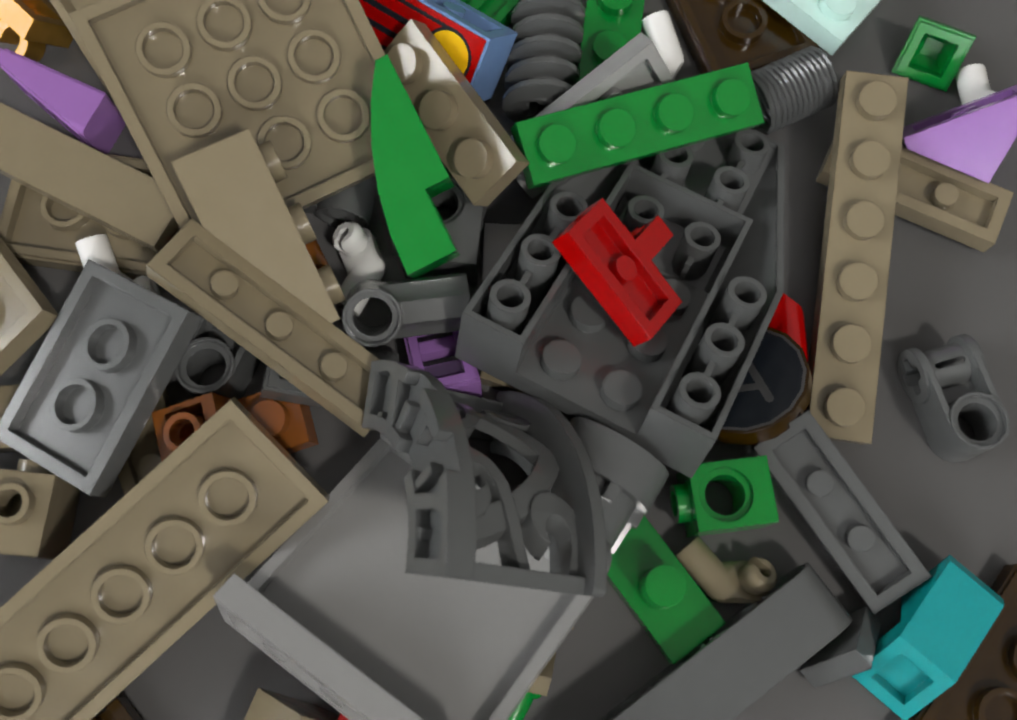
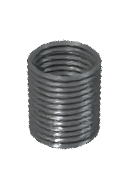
[751,46,839,135]

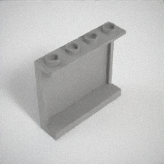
[213,433,594,720]

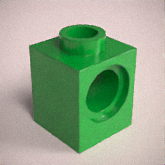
[670,455,779,538]

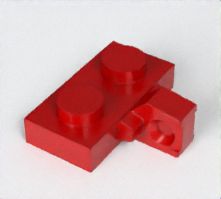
[552,198,683,347]

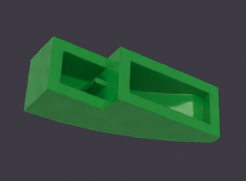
[371,54,460,278]

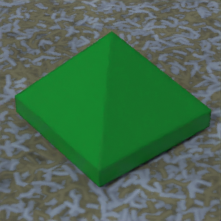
[891,15,976,92]

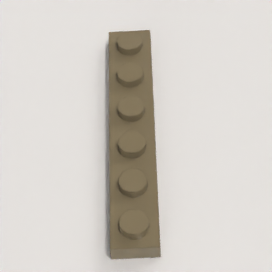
[806,70,909,445]

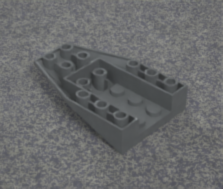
[455,129,785,478]

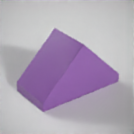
[902,85,1017,184]

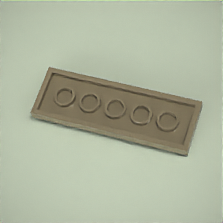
[0,397,330,720]

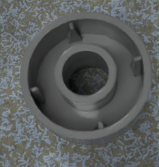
[569,417,669,554]

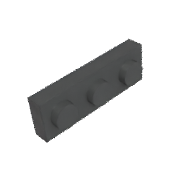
[752,410,932,614]

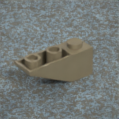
[171,128,346,323]

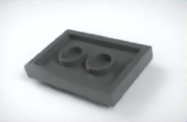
[0,259,203,498]

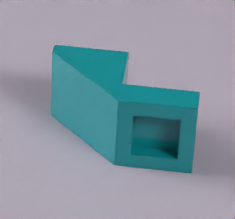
[852,554,1005,720]

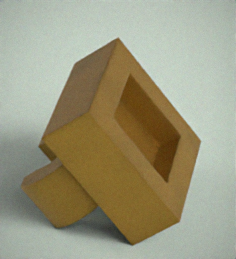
[0,0,74,62]

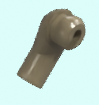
[675,536,777,603]

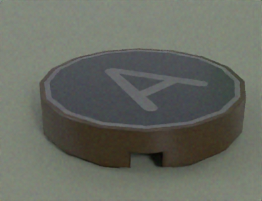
[717,327,812,445]

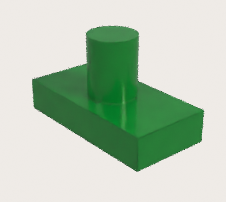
[607,515,726,664]

